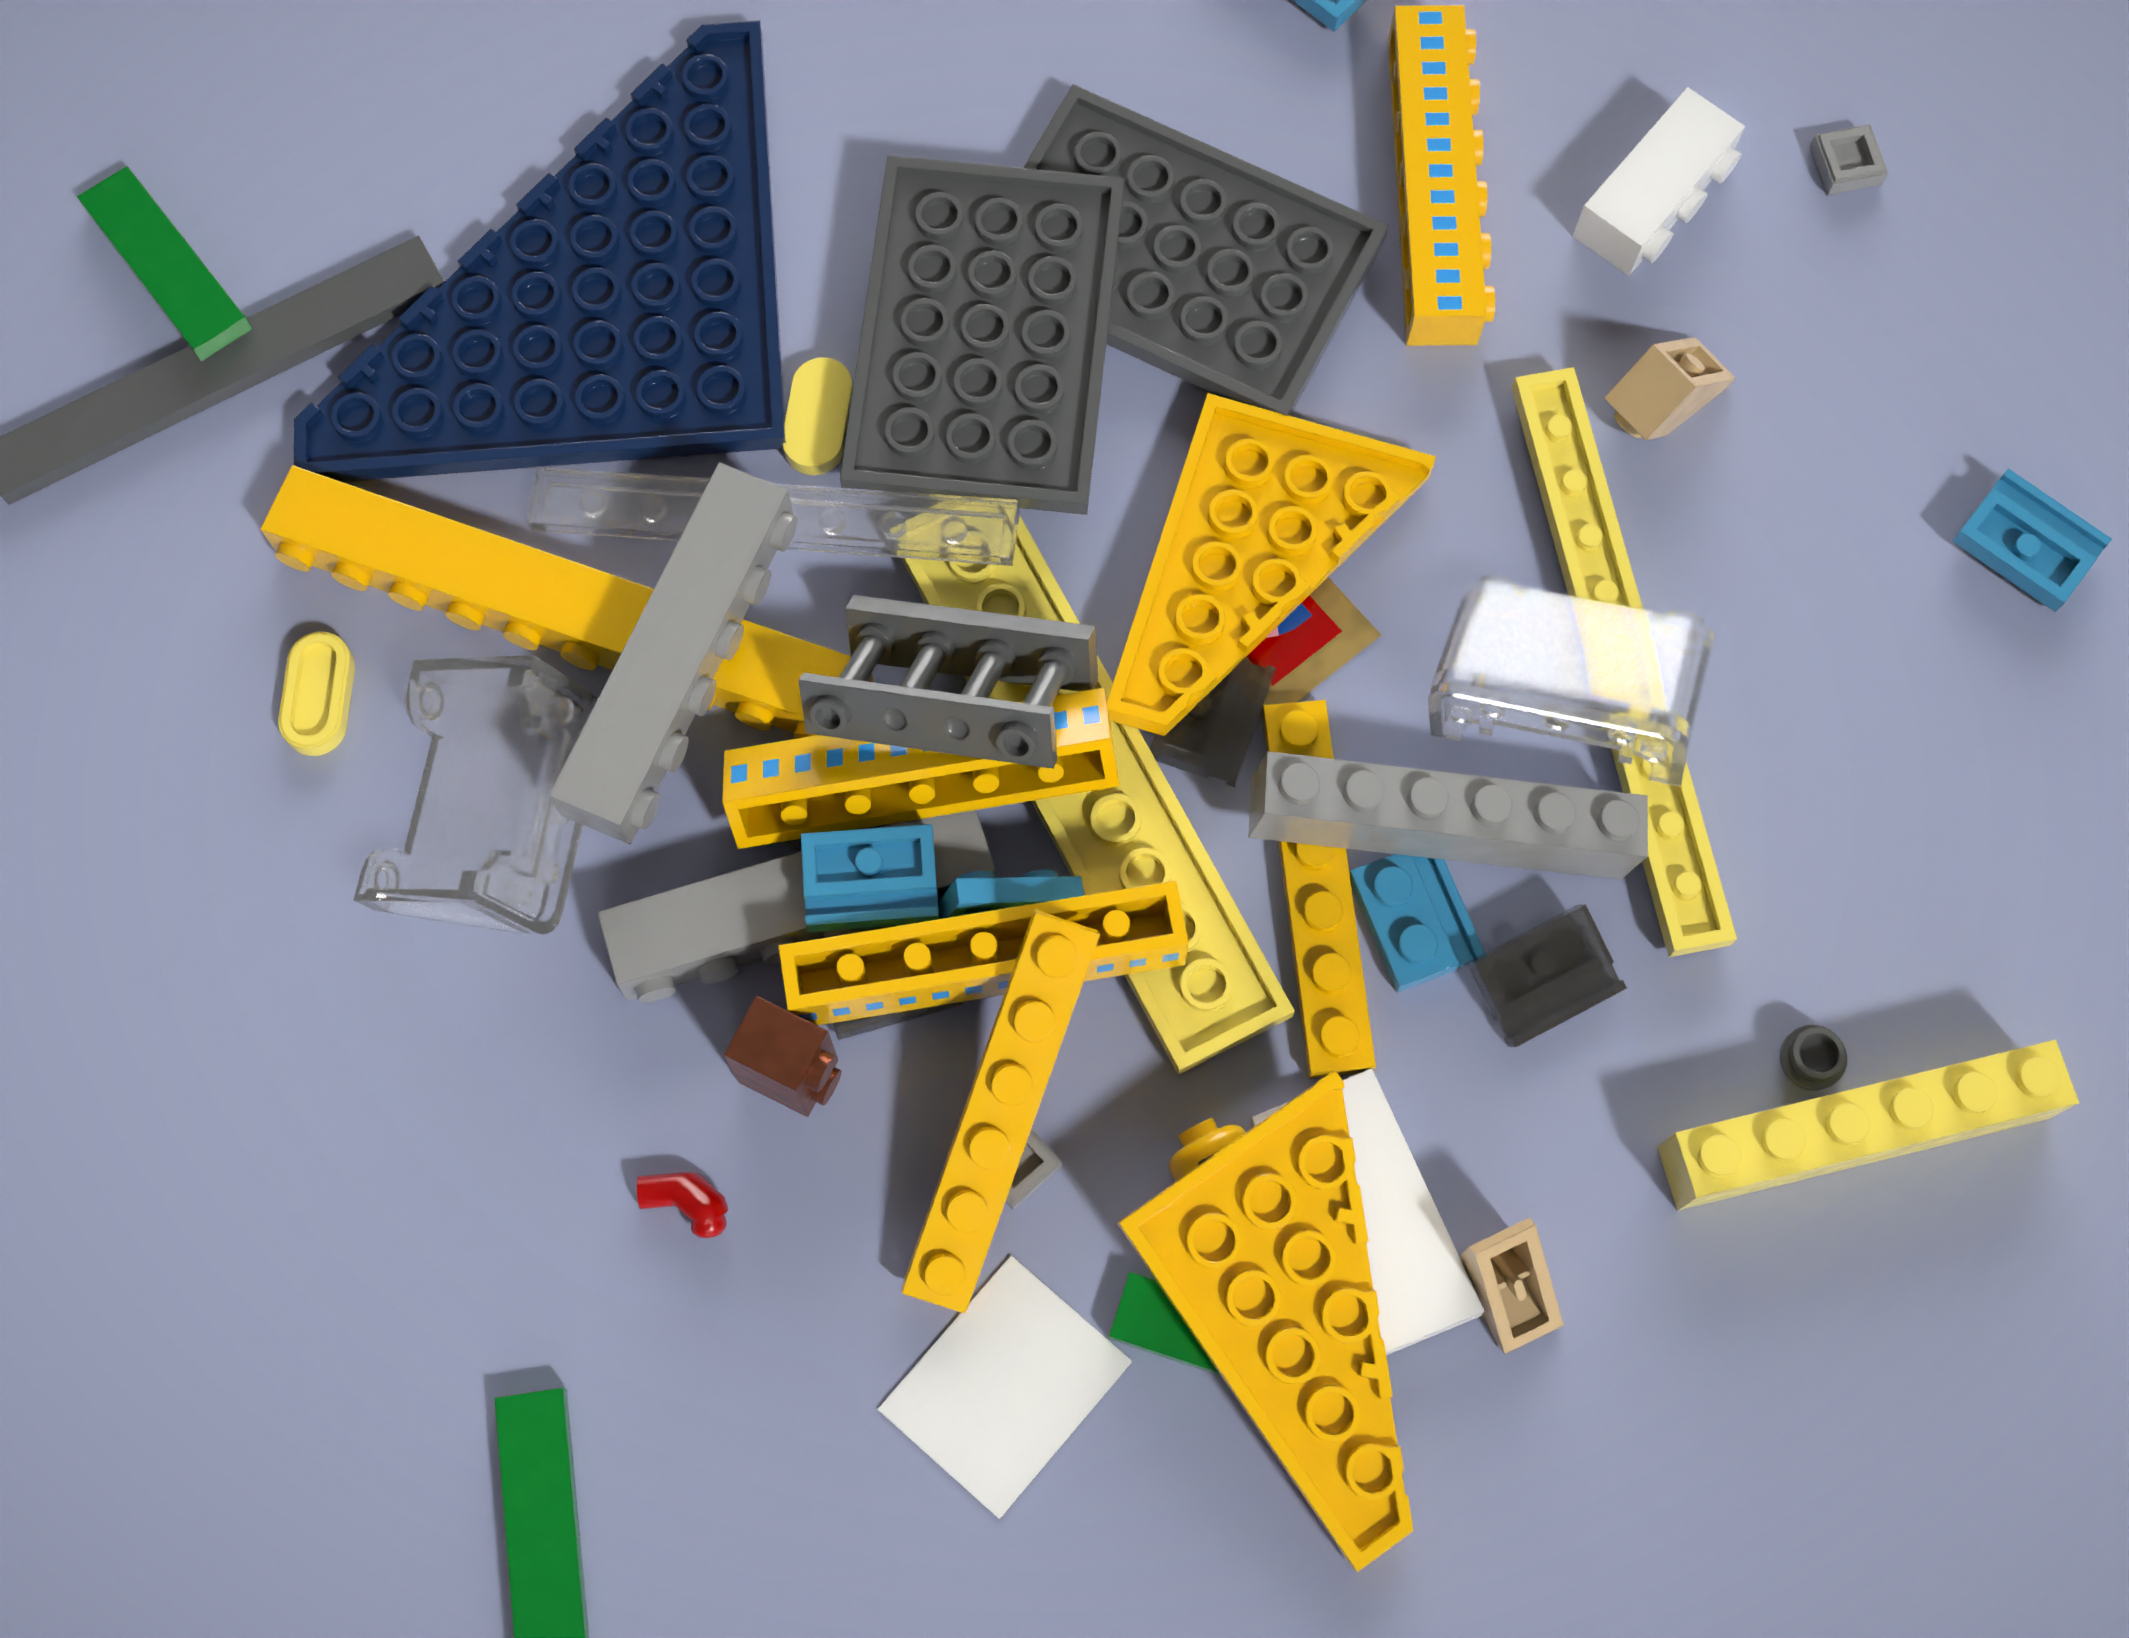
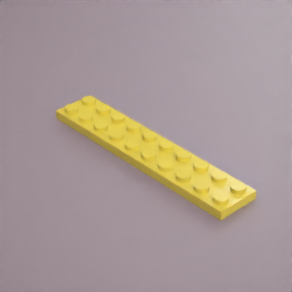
[890,501,1295,1075]

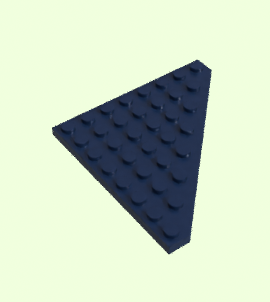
[294,20,786,482]

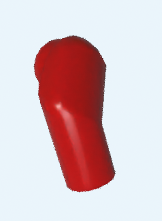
[637,1172,728,1238]

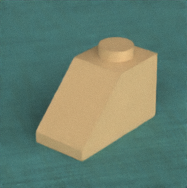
[1604,337,1736,441]

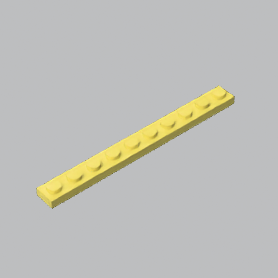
[1511,367,1737,957]

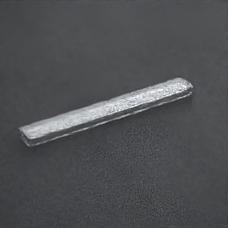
[526,466,1020,566]

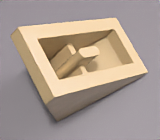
[1459,1218,1564,1354]

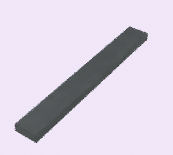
[0,235,445,505]

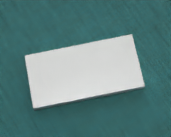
[1251,1069,1485,1355]

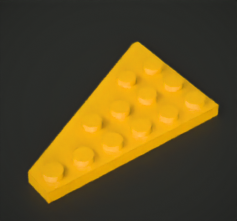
[1107,393,1436,736]
[1117,1071,1414,1572]

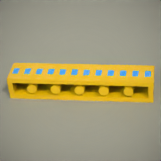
[1388,5,1495,346]
[722,688,1120,849]
[779,880,1189,1026]

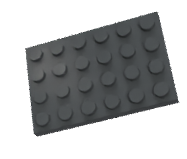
[1023,84,1389,416]
[840,155,1125,515]

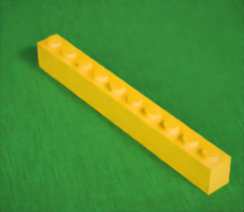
[260,465,874,739]

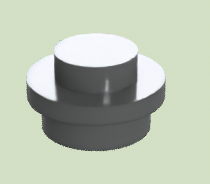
[1779,1025,1847,1091]

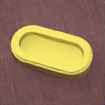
[782,357,853,475]
[278,632,355,756]

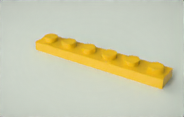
[1261,700,1376,1079]
[901,909,1100,1314]

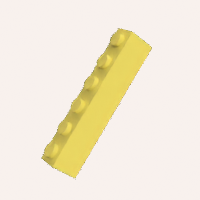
[1657,1040,2079,1211]

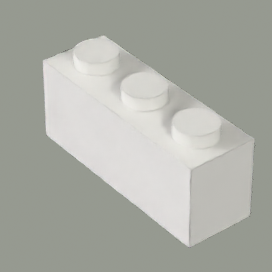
[1572,87,1745,276]

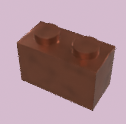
[724,995,842,1117]

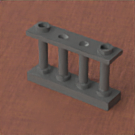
[799,595,1098,769]

